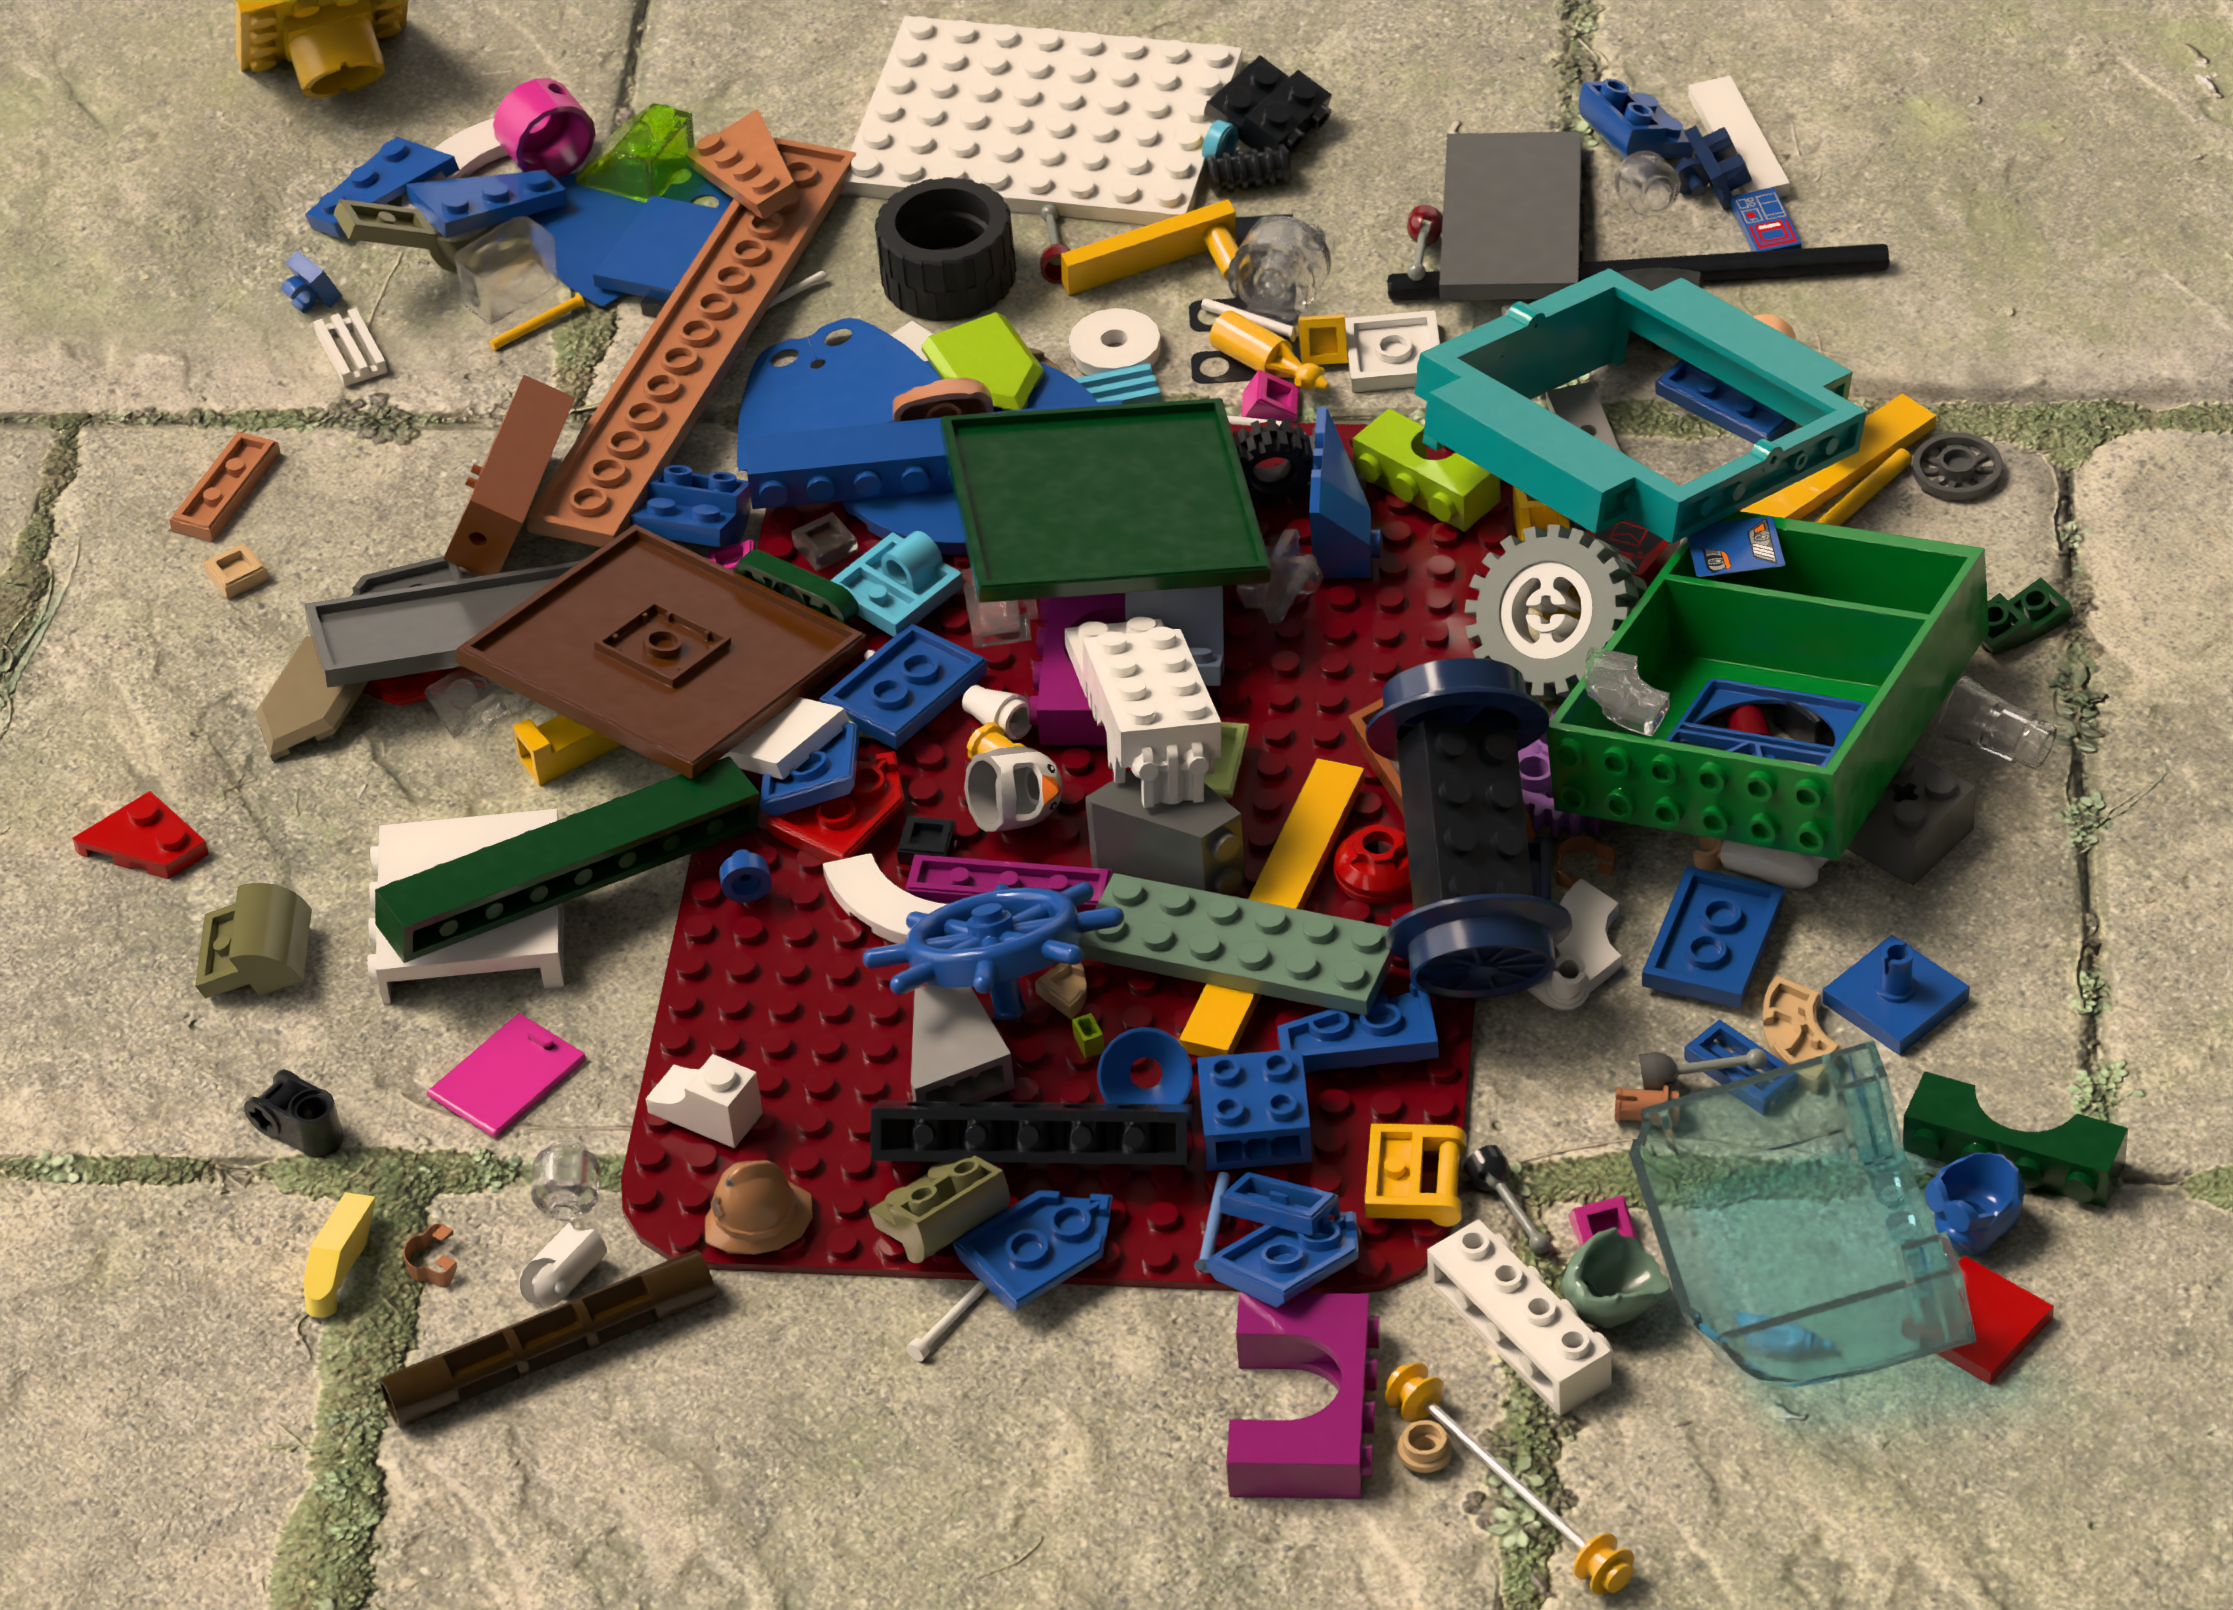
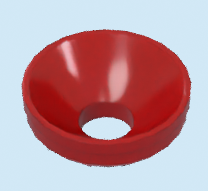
[1333,824,1412,904]

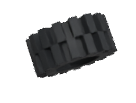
[1234,418,1314,508]

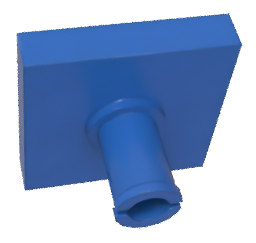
[1822,935,1970,1056]

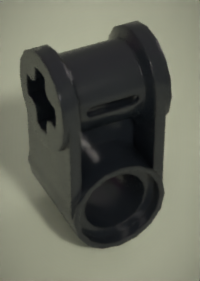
[243,1069,344,1157]

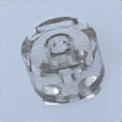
[1227,216,1331,323]

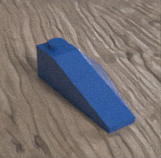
[1309,407,1381,579]

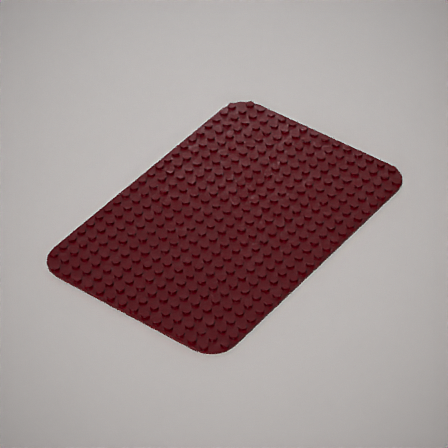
[621,422,1517,1294]

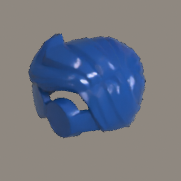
[1925,1152,2025,1255]

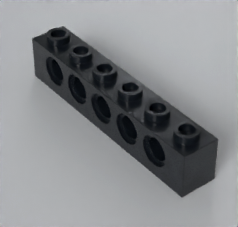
[870,1100,1192,1165]

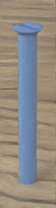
[1194,1172,1230,1274]

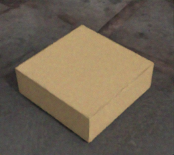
[203,543,269,600]

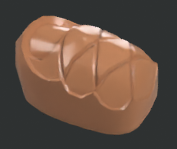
[893,378,994,422]

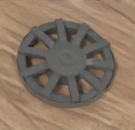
[1912,433,2002,502]

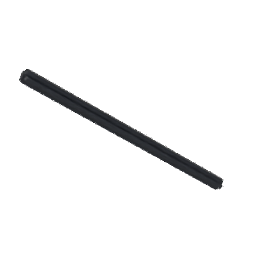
[1387,243,1890,301]

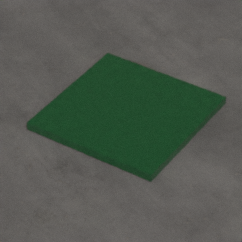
[940,398,1271,603]

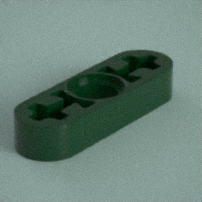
[733,550,859,625]

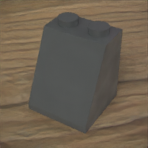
[1085,770,1246,896]

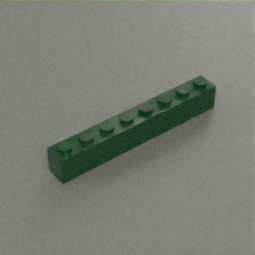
[375,756,760,963]

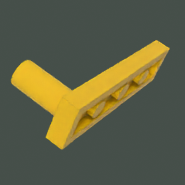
[1061,199,1249,296]

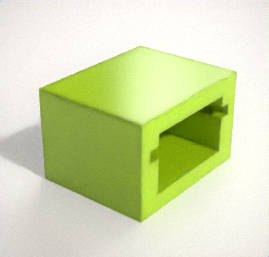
[1072,1013,1104,1058]

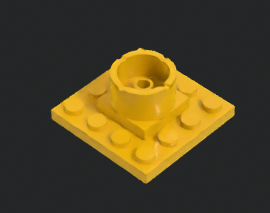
[236,0,408,98]

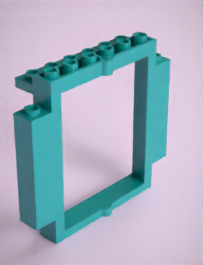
[1414,268,1867,544]

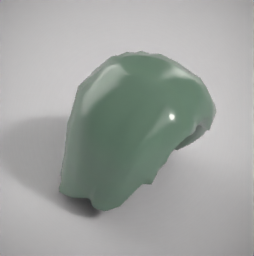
[1561,1227,1672,1329]

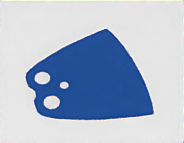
[510,156,734,307]
[737,318,943,472]

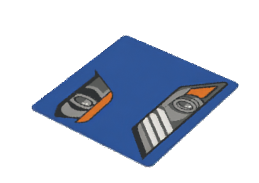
[1687,516,1785,577]

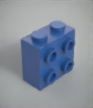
[1197,1049,1312,1171]

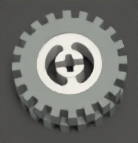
[1465,524,1648,705]

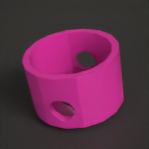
[493,78,596,178]

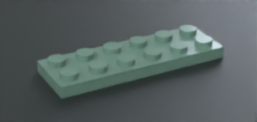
[1078,873,1396,1016]

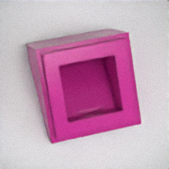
[1241,370,1300,423]
[1568,1195,1637,1246]

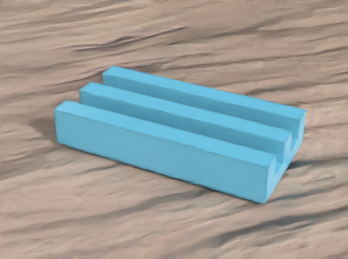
[1073,363,1161,404]

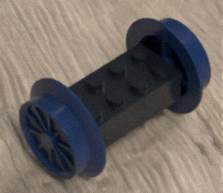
[1365,658,1572,999]

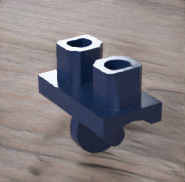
[1671,125,1752,210]

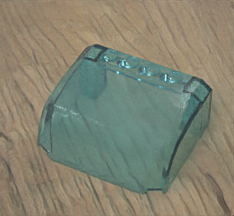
[1629,1040,1976,1387]

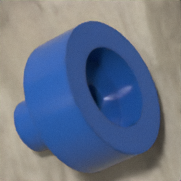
[719,849,772,903]

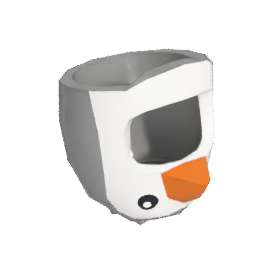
[964,746,1064,832]

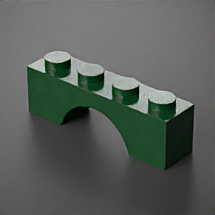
[1902,1071,2128,1208]

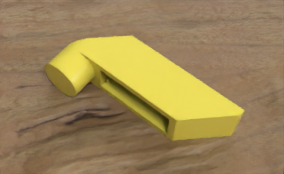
[304,1192,375,1318]

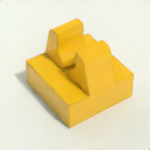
[1298,314,1348,365]

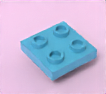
[830,531,963,637]

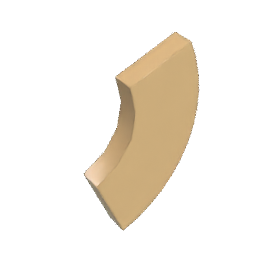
[1763,974,1842,1091]

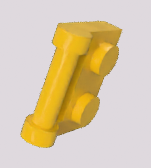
[1365,1124,1467,1227]

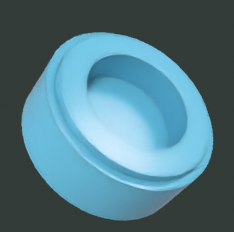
[1202,120,1238,162]

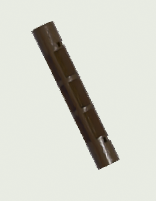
[379,1249,716,1428]

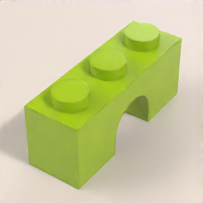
[1353,408,1501,532]

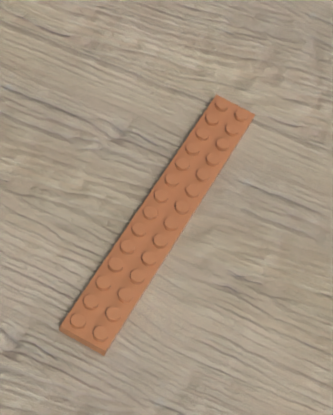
[526,137,856,547]

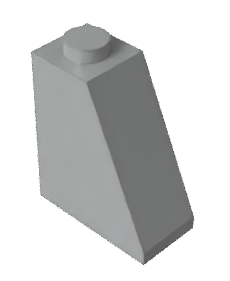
[911,985,1015,1102]

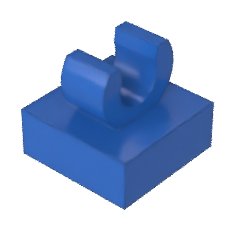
[281,250,343,313]

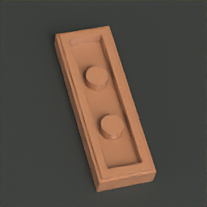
[169,431,281,542]

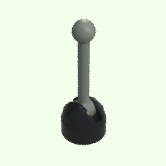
[1464,1145,1550,1254]

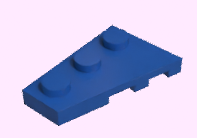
[305,136,460,238]
[406,170,567,238]
[1277,983,1439,1074]

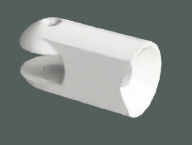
[519,1223,607,1307]

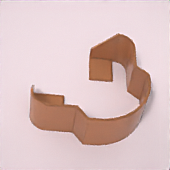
[1556,835,1616,888]
[403,1223,457,1287]

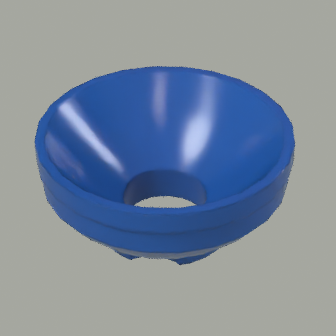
[1097,1027,1193,1104]

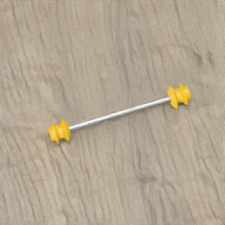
[1385,1362,1634,1595]

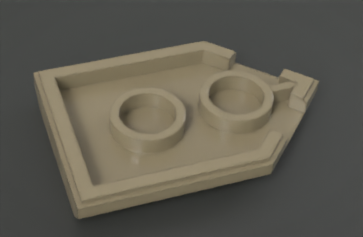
[255,636,369,761]

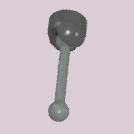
[1639,1048,1767,1090]

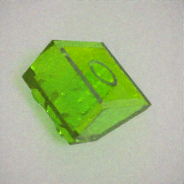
[575,103,695,203]

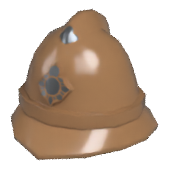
[705,1160,813,1255]

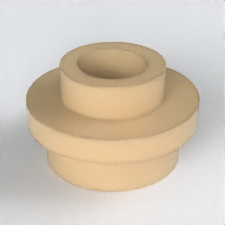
[1397,1420,1453,1473]

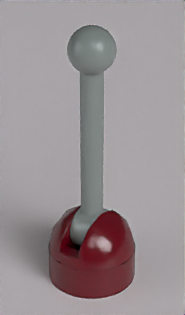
[1040,204,1071,284]
[1407,205,1443,281]

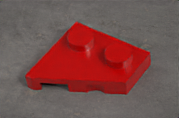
[72,791,209,879]

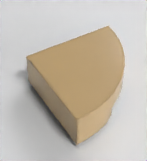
[1035,962,1087,1019]

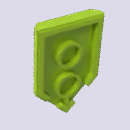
[921,312,1044,411]

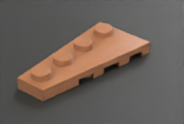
[685,109,801,220]

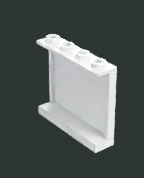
[368,809,565,1004]

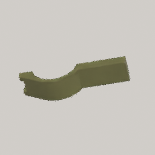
[333,199,532,275]

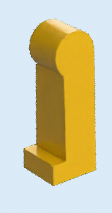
[513,715,621,786]

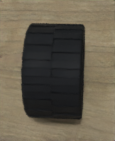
[875,177,1016,321]

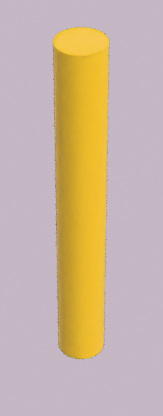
[1815,448,1912,526]

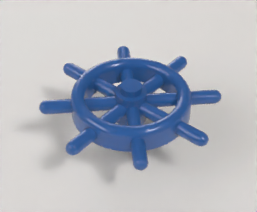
[862,882,1124,1020]

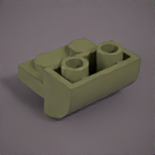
[195,883,312,999]
[869,1155,1010,1263]

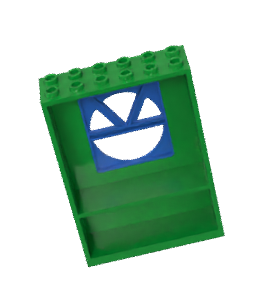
[1546,511,1989,860]

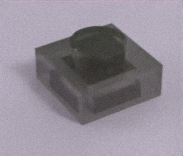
[792,512,858,571]

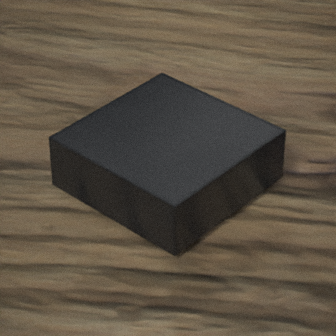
[897,816,957,865]

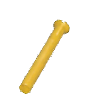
[489,292,585,351]

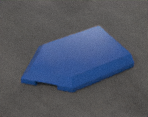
[759,722,860,816]
[953,1190,1113,1311]
[1206,1211,1359,1308]

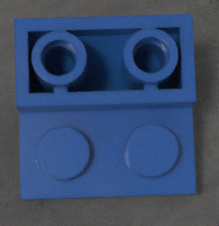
[1578,79,1694,174]
[630,465,751,547]

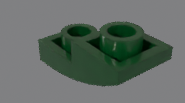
[1982,577,2074,654]

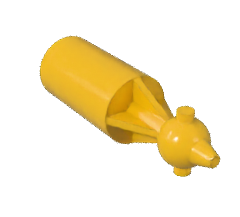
[1210,310,1330,391]

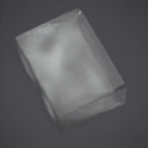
[455,216,558,325]

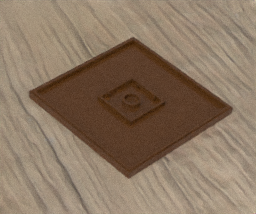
[456,524,866,779]

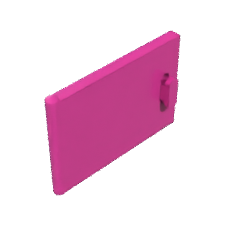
[427,1013,586,1138]

